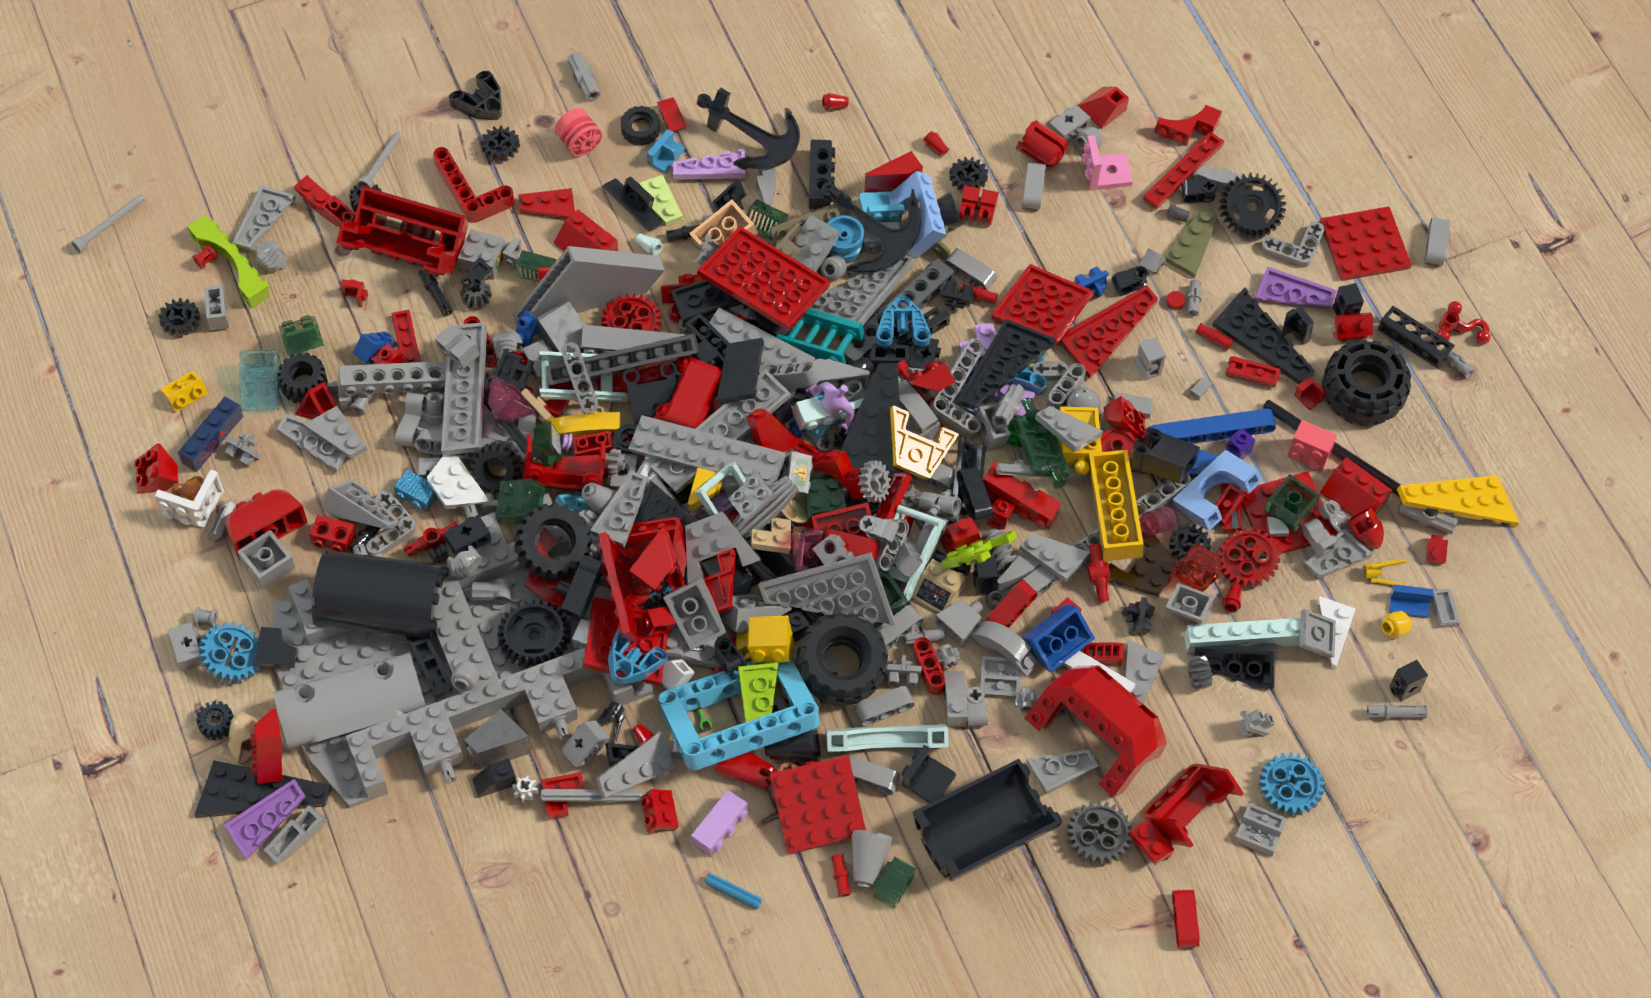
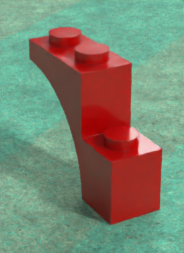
[1154,105,1222,146]
[812,450,868,500]

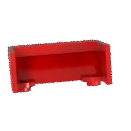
[651,356,722,429]
[522,434,606,492]
[600,517,687,589]
[627,528,677,609]
[1143,764,1244,848]

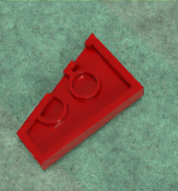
[518,188,575,219]

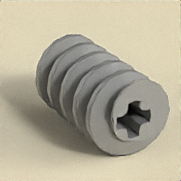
[982,529,1017,572]

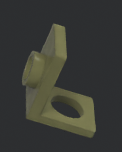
[930,225,950,260]

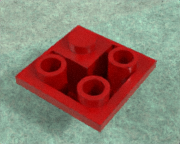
[1077,87,1129,129]
[906,360,956,392]
[1103,396,1146,443]
[134,443,179,494]

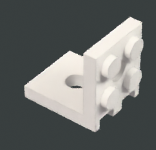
[155,470,224,529]

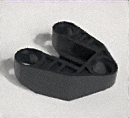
[449,71,502,120]

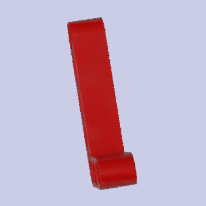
[433,147,515,223]

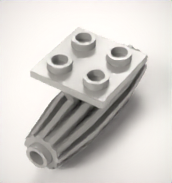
[728,472,799,539]

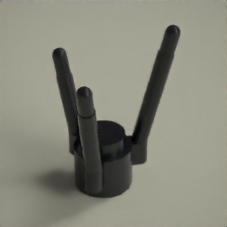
[596,701,625,743]

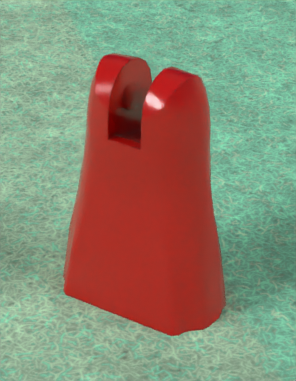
[714,751,777,789]

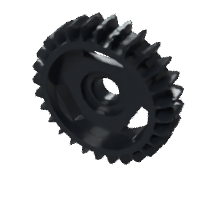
[1219,172,1286,239]
[497,599,571,669]

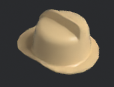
[774,499,807,523]

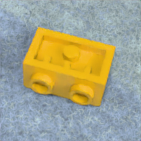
[160,370,208,412]

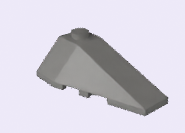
[322,479,399,529]

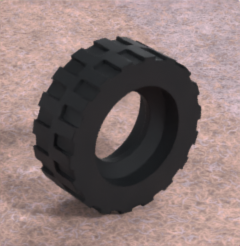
[621,106,660,146]

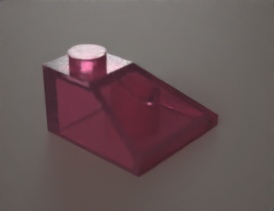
[488,376,534,422]
[791,527,823,571]

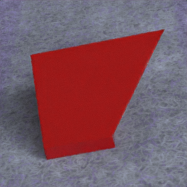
[295,382,338,420]

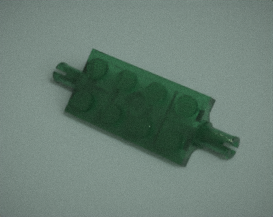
[1012,397,1071,489]

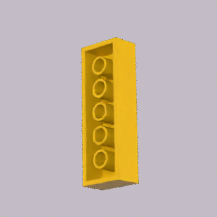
[1089,450,1143,561]

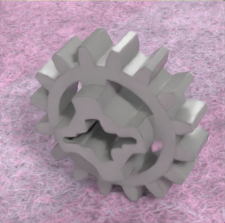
[858,460,891,503]

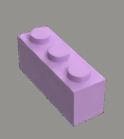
[691,790,748,857]

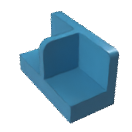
[647,129,685,173]

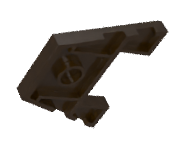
[1109,522,1181,597]

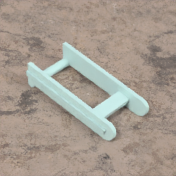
[539,351,629,403]
[694,462,771,527]
[878,505,946,601]

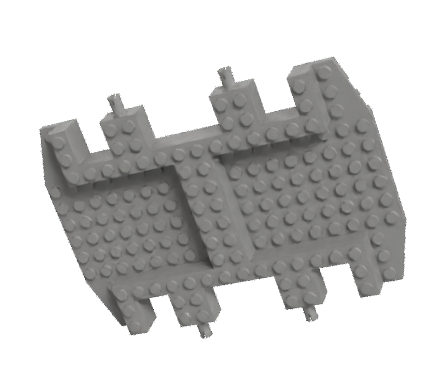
[273,493,653,808]

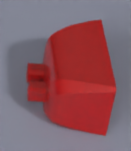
[225,489,308,561]

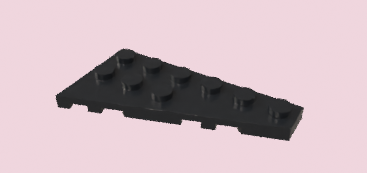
[1212,287,1315,384]
[958,319,1057,410]
[633,480,741,578]
[194,760,332,818]

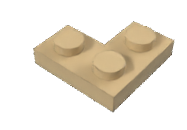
[751,518,791,554]

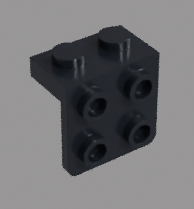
[901,745,956,803]

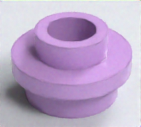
[560,433,574,452]

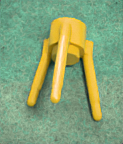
[1364,559,1410,586]

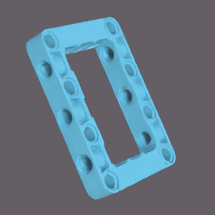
[658,659,820,770]

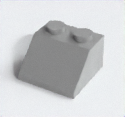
[1165,583,1215,624]

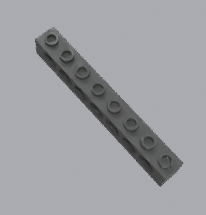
[844,259,954,366]
[546,333,699,385]

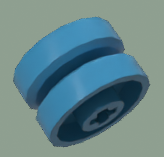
[827,216,864,263]

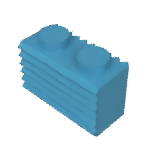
[394,469,438,511]

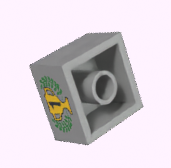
[458,229,506,279]
[777,451,813,498]
[238,530,295,589]

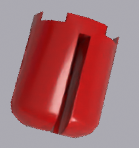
[1016,120,1068,169]

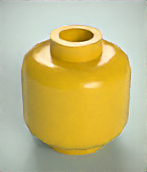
[1381,611,1411,638]

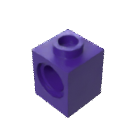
[1226,428,1255,460]

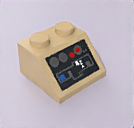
[911,559,966,614]

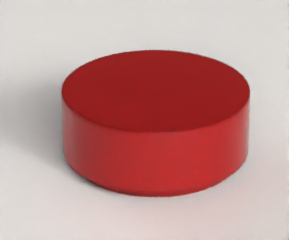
[1166,291,1185,310]

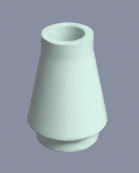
[635,233,663,256]

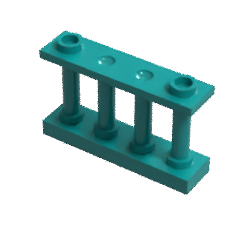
[776,309,865,364]

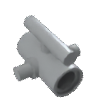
[919,489,961,522]

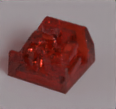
[1168,544,1222,592]

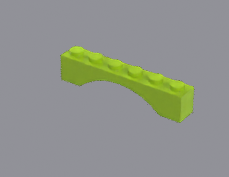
[187,215,270,308]

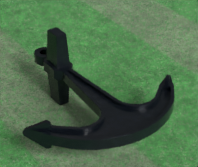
[696,87,800,170]
[821,182,921,273]

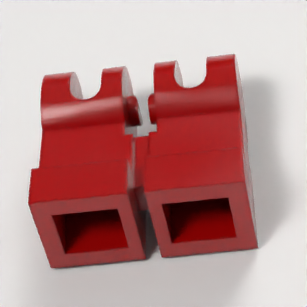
[959,186,999,225]

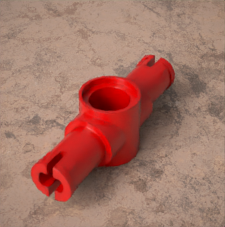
[403,522,458,558]
[1088,543,1110,603]

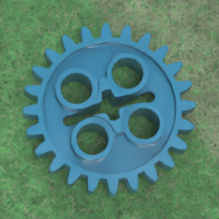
[198,621,260,684]
[1259,752,1325,816]

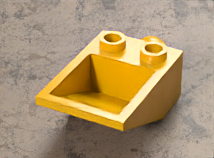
[1060,407,1102,475]

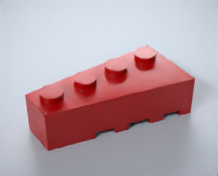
[983,461,1061,530]

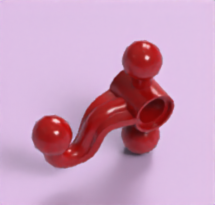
[1437,301,1491,345]

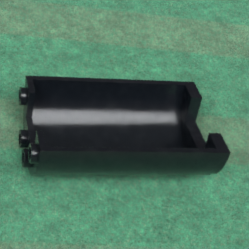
[312,550,449,639]
[913,758,1062,882]

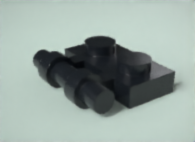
[490,349,534,396]

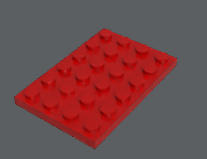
[697,226,831,331]

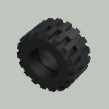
[277,352,328,404]
[471,441,522,493]

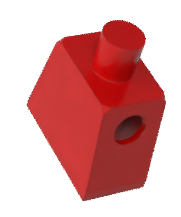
[941,518,981,554]

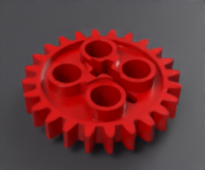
[601,293,662,332]
[1217,527,1281,588]

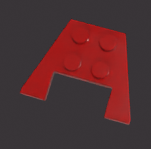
[525,527,603,609]
[664,548,736,614]

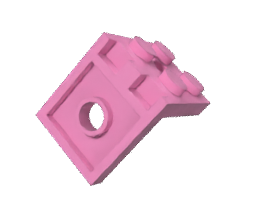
[1082,135,1133,190]

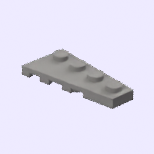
[232,186,296,251]
[277,414,347,473]
[596,731,675,798]

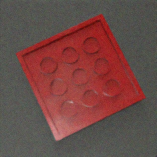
[1320,206,1412,281]
[991,264,1093,347]
[1241,471,1337,559]
[582,597,668,686]
[769,755,866,854]

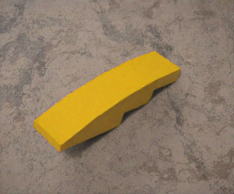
[544,412,620,439]

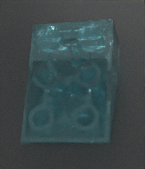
[239,350,281,411]

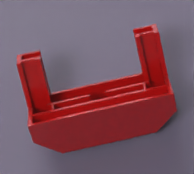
[336,186,468,276]
[1024,665,1167,798]

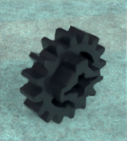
[480,125,520,162]
[949,157,988,191]
[158,298,201,337]
[1169,523,1211,564]

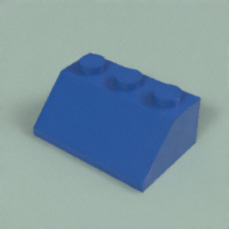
[1021,604,1095,672]

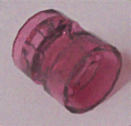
[1140,507,1176,536]

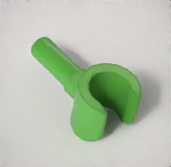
[696,708,712,732]

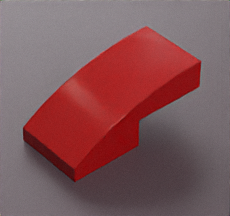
[657,97,687,132]

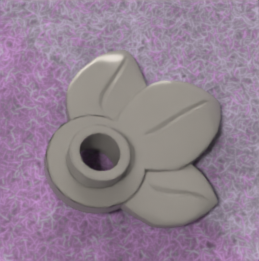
[1319,500,1348,532]

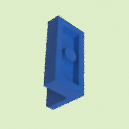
[1390,584,1433,618]

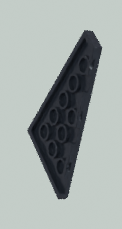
[829,363,904,481]

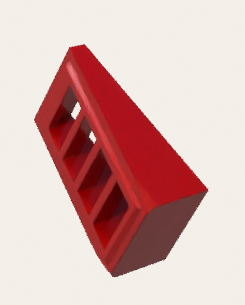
[1083,642,1124,666]

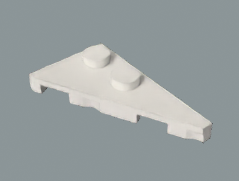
[1318,596,1356,669]

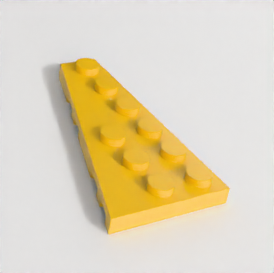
[1397,475,1519,527]

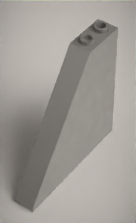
[514,246,665,323]

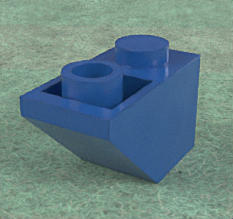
[352,331,396,363]

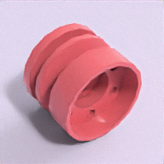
[555,108,603,157]

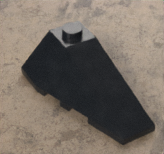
[1194,643,1276,689]

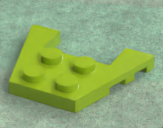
[941,530,1017,569]

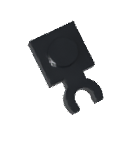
[460,257,493,291]

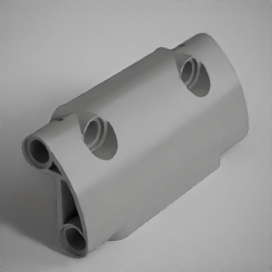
[395,392,539,464]
[273,652,426,749]

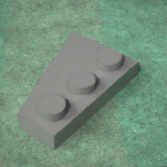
[304,406,367,459]
[1035,406,1103,452]
[1304,529,1373,579]
[1019,533,1090,582]
[1125,640,1165,703]
[1026,749,1099,794]

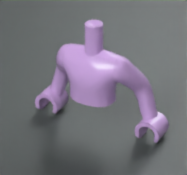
[805,382,854,435]

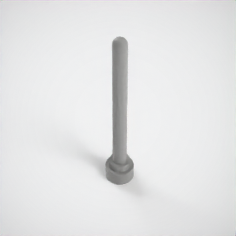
[357,132,401,190]
[71,195,144,253]

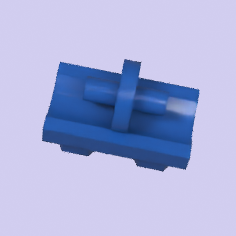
[1074,266,1109,298]
[516,310,538,348]

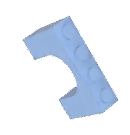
[888,171,946,258]
[1172,450,1262,531]

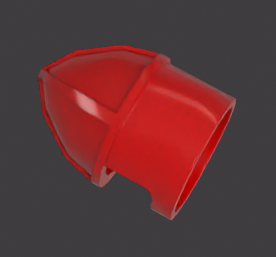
[1346,507,1384,549]

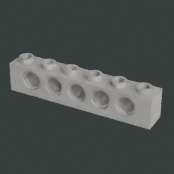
[338,361,447,396]

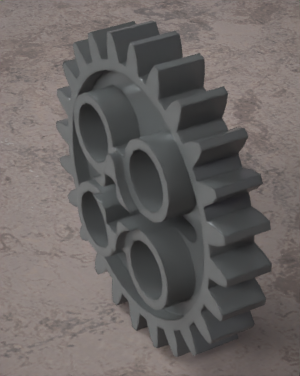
[1066,800,1132,866]

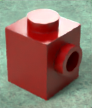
[371,343,406,364]

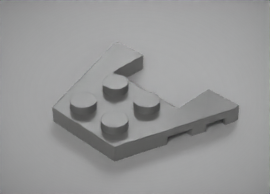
[685,512,760,583]

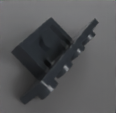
[603,176,662,231]

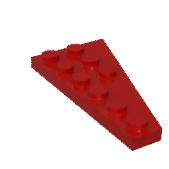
[1059,286,1158,379]

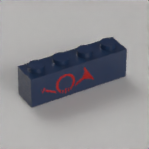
[178,396,243,472]

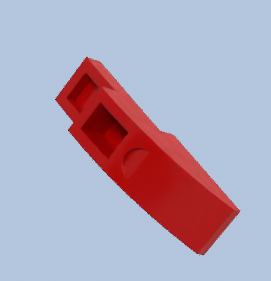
[294,175,355,227]
[572,430,634,456]

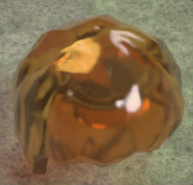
[171,476,205,501]

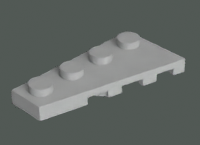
[591,471,649,548]

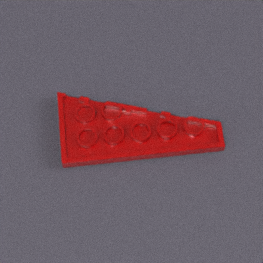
[598,531,638,642]

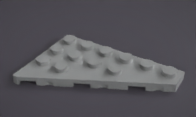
[810,255,915,326]
[759,553,895,626]

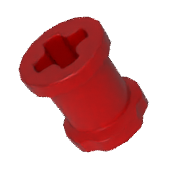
[192,245,217,269]

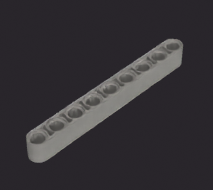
[1073,474,1190,572]

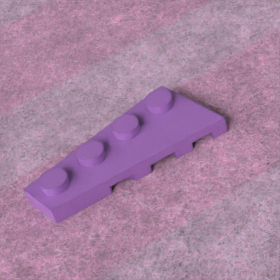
[1255,267,1337,309]
[224,779,306,859]

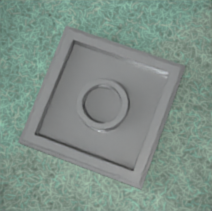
[1299,609,1336,658]

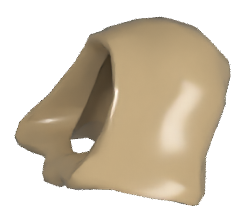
[227,712,258,764]

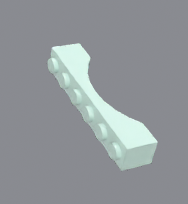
[792,376,901,430]
[1184,618,1301,653]
[826,724,949,752]

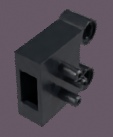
[622,361,677,424]
[1129,428,1200,484]
[556,555,602,621]

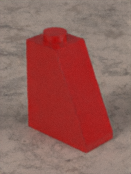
[746,408,799,452]

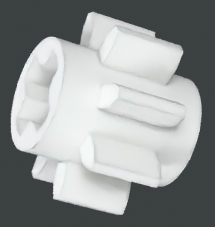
[513,776,538,803]

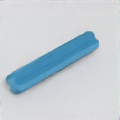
[705,873,762,909]

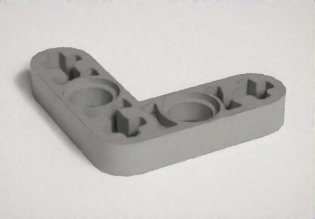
[1261,222,1324,268]
[367,491,417,556]

